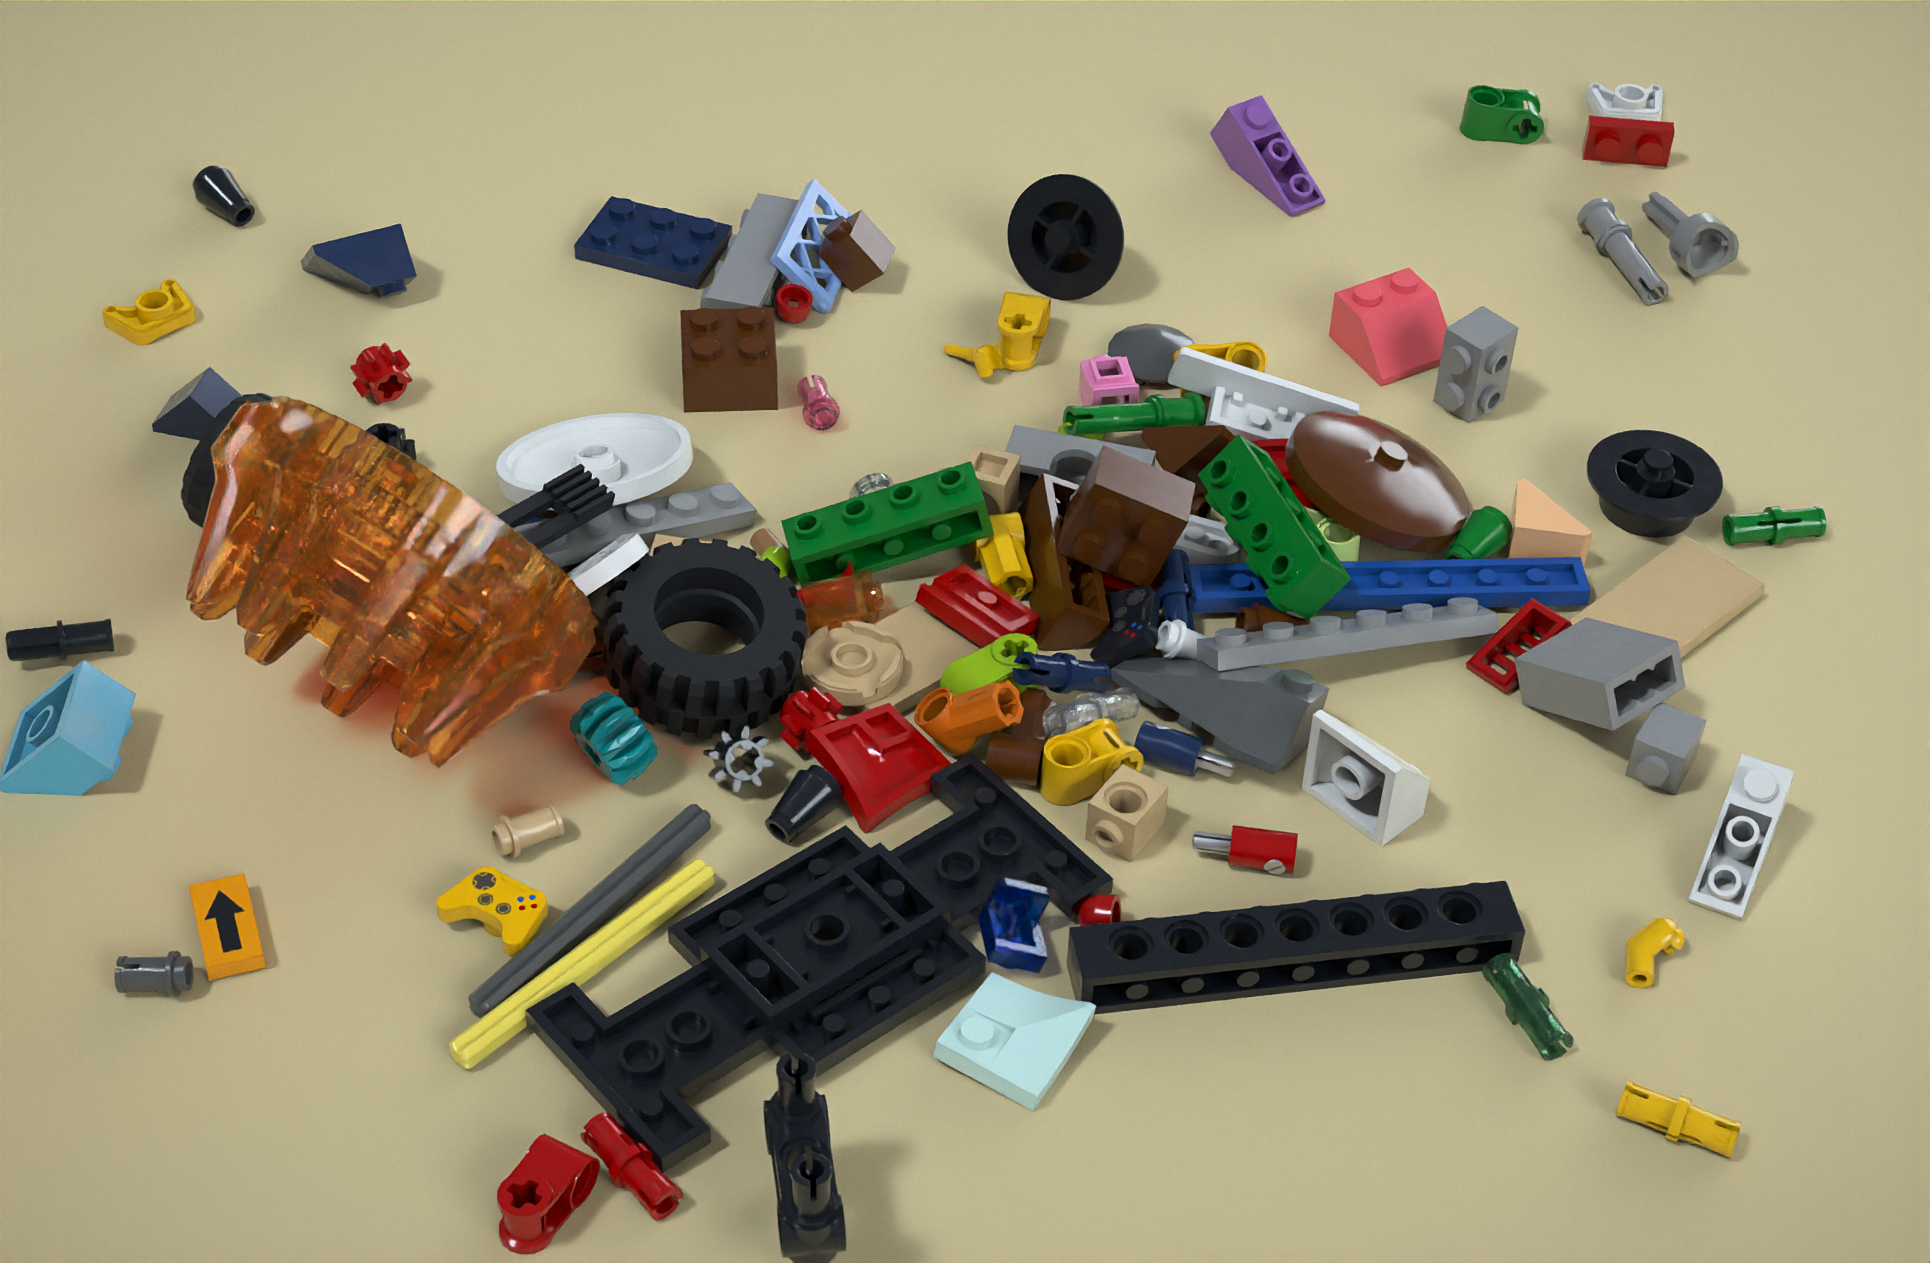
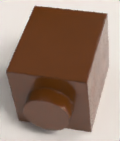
[818,209,896,292]

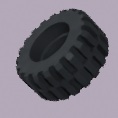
[602,538,807,739]

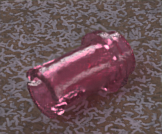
[797,375,840,431]

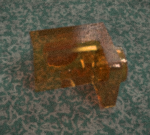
[802,569,884,635]

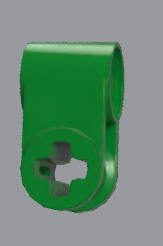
[1459,85,1544,144]

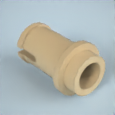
[490,803,564,858]

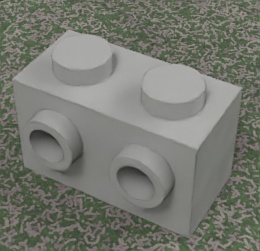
[1433,306,1519,423]

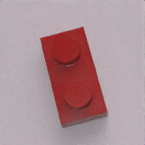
[1582,115,1675,167]

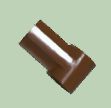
[985,687,1057,787]

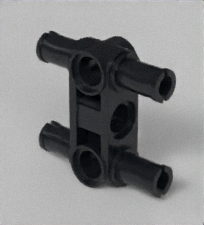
[763,1052,846,1263]

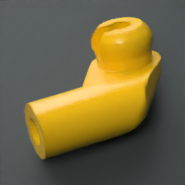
[1625,918,1685,988]

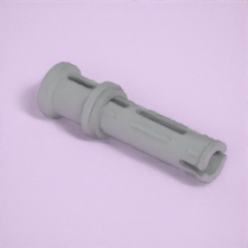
[1577,198,1669,305]

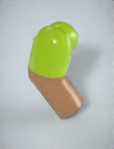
[750,528,793,578]

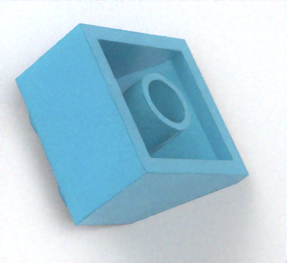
[0,660,136,796]

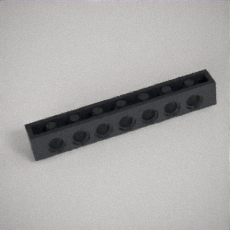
[1066,881,1526,1015]

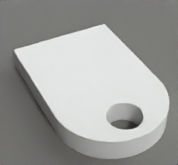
[540,532,649,609]

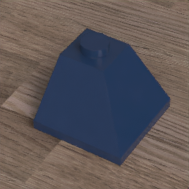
[300,223,417,298]

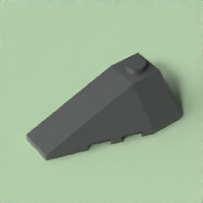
[1110,656,1330,775]

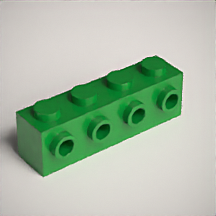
[1198,434,1351,620]
[781,461,994,589]

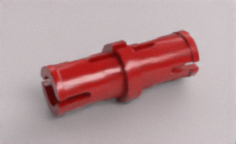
[581,1112,683,1220]

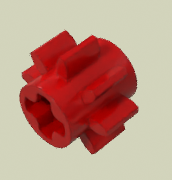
[350,343,412,404]
[779,687,844,756]

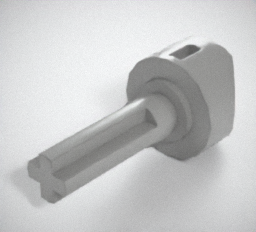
[1642,192,1739,277]

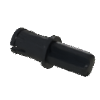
[5,619,114,661]

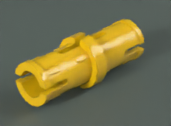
[1616,1080,1742,1158]

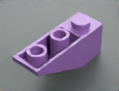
[1210,95,1326,217]

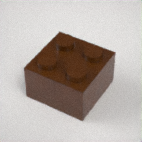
[680,307,778,413]
[1056,445,1196,586]

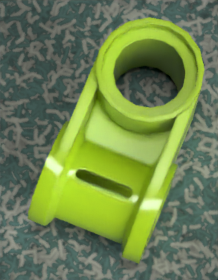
[939,633,1039,695]

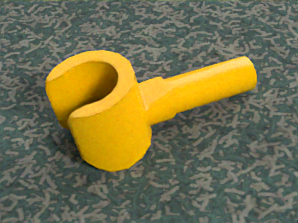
[944,343,1004,378]

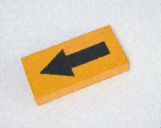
[189,873,266,981]

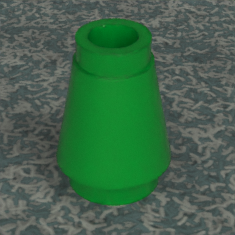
[1444,506,1512,560]

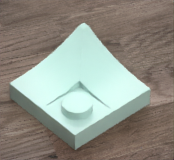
[933,972,1096,1111]

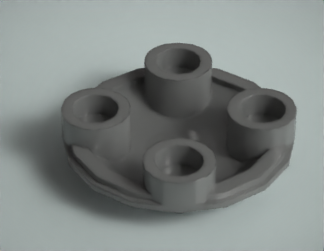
[1108,323,1195,387]

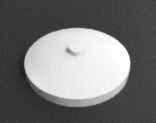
[496,413,693,511]

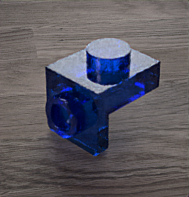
[978,877,1051,974]

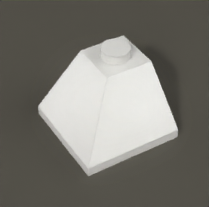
[1301,709,1431,847]

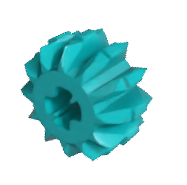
[570,691,658,785]

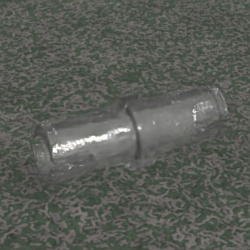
[1042,687,1140,738]

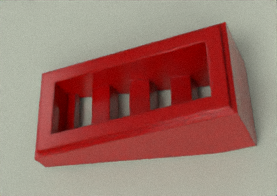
[1466,598,1572,694]

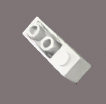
[1688,754,1795,920]

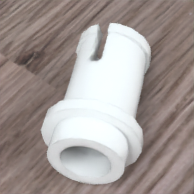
[1155,619,1210,661]

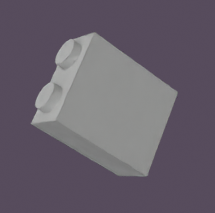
[1514,617,1685,731]

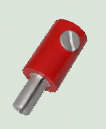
[1192,825,1298,874]

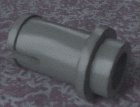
[115,951,194,997]

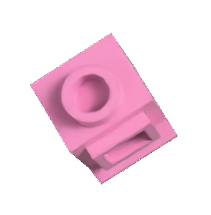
[1078,355,1139,406]

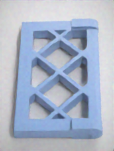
[770,179,853,314]

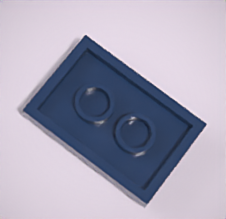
[574,196,732,290]

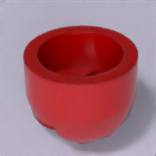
[775,284,813,324]
[1078,894,1122,926]

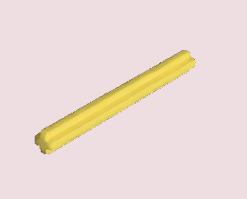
[449,859,715,1070]

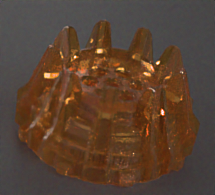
[186,395,598,768]

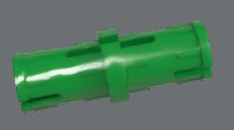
[1722,506,1826,545]

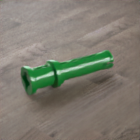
[1063,392,1206,436]

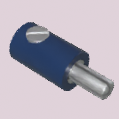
[1134,720,1236,777]

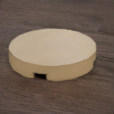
[800,621,904,706]

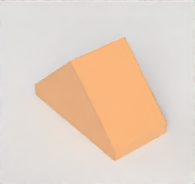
[1508,478,1592,567]

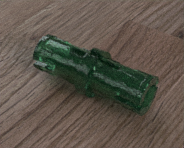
[1482,953,1574,1061]

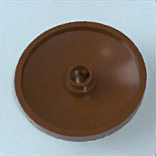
[1285,411,1469,552]

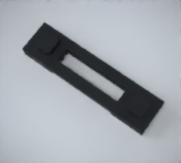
[424,464,615,596]

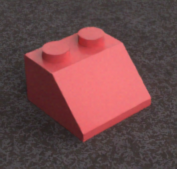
[1329,268,1447,387]

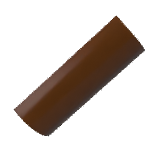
[1016,473,1110,651]

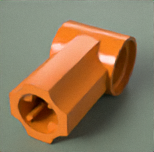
[914,680,1024,756]

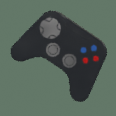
[1090,585,1161,669]

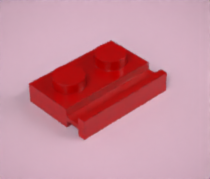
[915,564,1041,648]

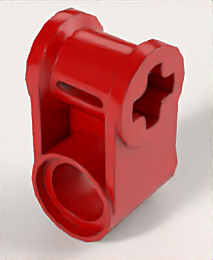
[497,1134,600,1254]

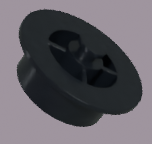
[1007,174,1124,300]
[1586,430,1723,538]

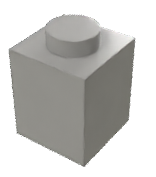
[1625,702,1707,795]

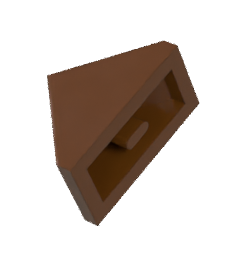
[1141,425,1236,492]

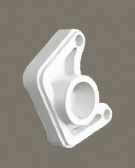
[1585,83,1663,121]

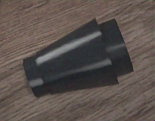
[193,165,255,227]
[765,765,842,843]

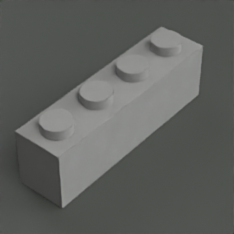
[700,193,809,311]

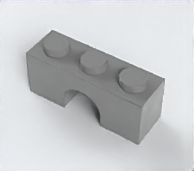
[1005,425,1156,502]

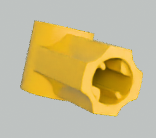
[969,512,1033,601]

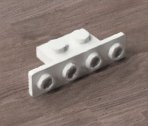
[1168,347,1359,441]

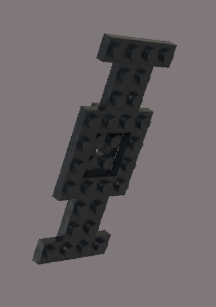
[526,752,1113,1173]

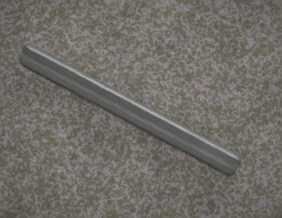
[468,804,711,1018]

